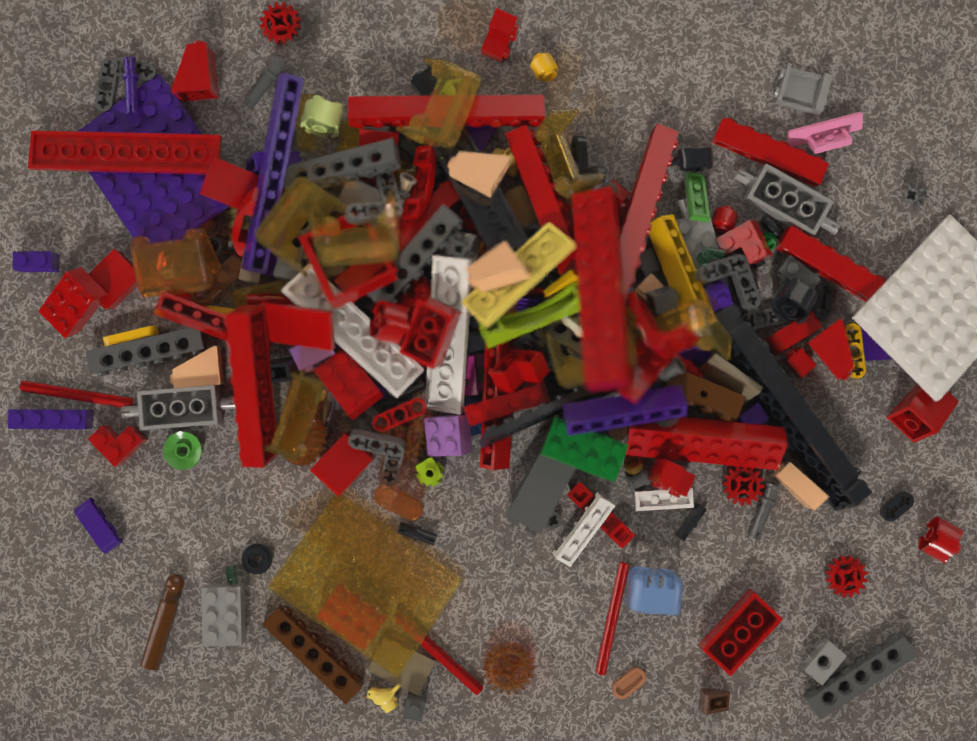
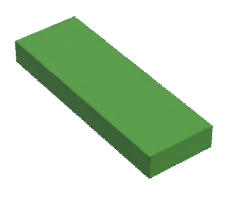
[684,172,710,223]

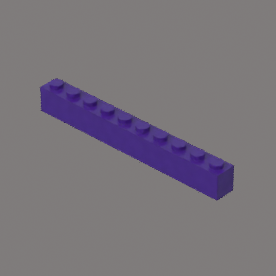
[241,73,304,274]

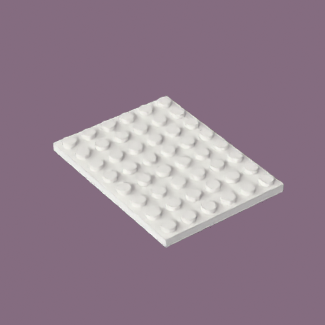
[852,214,977,401]

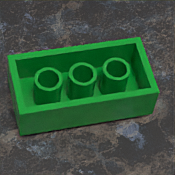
[539,417,629,482]

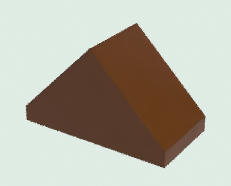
[699,688,730,715]

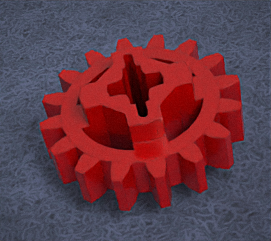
[259,2,302,45]
[721,466,765,506]
[824,555,868,598]

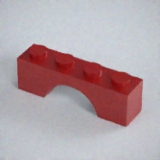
[463,384,545,426]

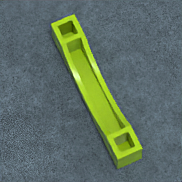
[479,281,580,348]

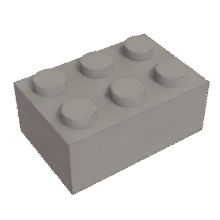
[201,583,246,647]

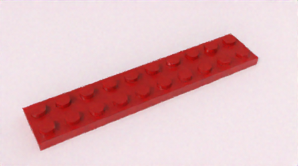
[28,130,222,175]

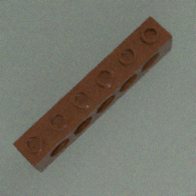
[262,604,364,705]

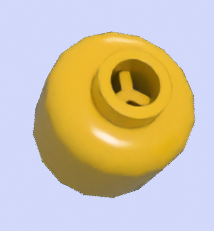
[530,52,558,82]

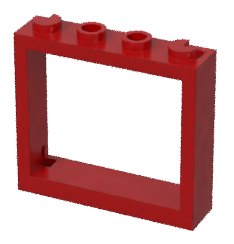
[298,211,398,310]

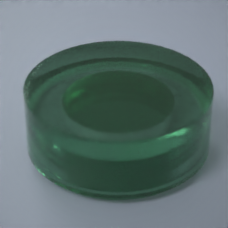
[226,565,238,585]

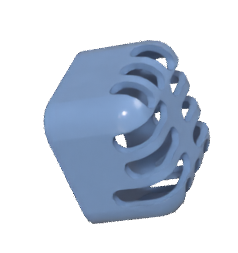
[625,566,683,615]

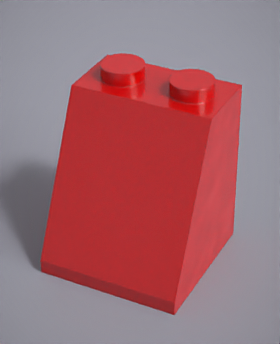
[171,40,219,102]
[807,319,855,380]
[886,383,959,443]
[309,431,377,497]

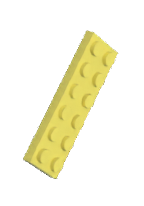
[461,222,576,328]

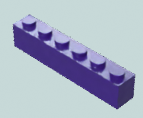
[563,385,687,436]

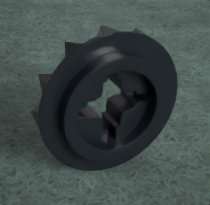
[242,544,273,574]

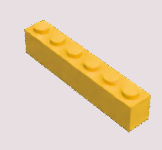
[649,214,717,331]

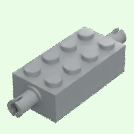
[734,164,841,236]
[676,198,729,311]
[121,385,236,430]

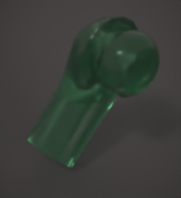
[697,247,725,265]

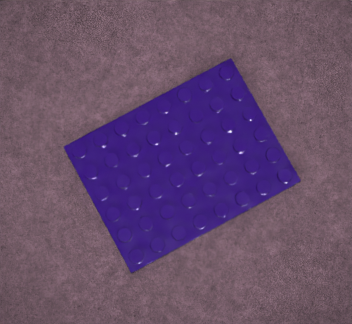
[78,73,229,261]

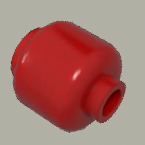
[711,205,738,235]

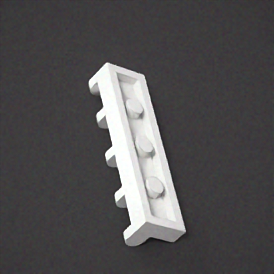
[552,492,615,567]

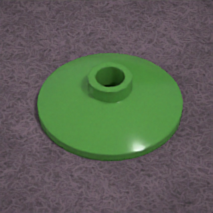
[163,431,202,470]

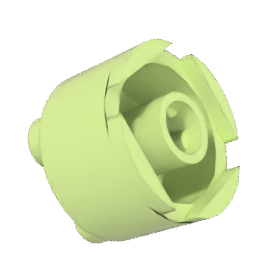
[300,95,343,138]

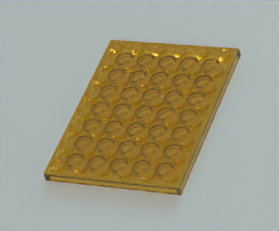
[267,494,463,679]

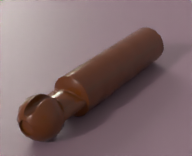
[140,574,185,670]

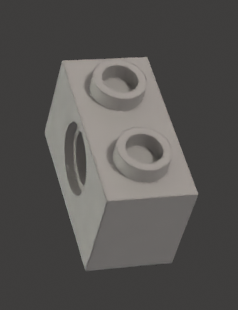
[800,637,847,685]

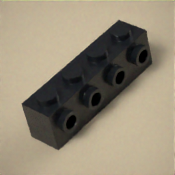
[512,328,584,396]

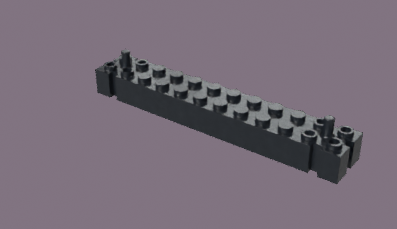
[702,302,872,511]

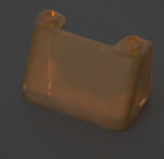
[129,229,221,297]

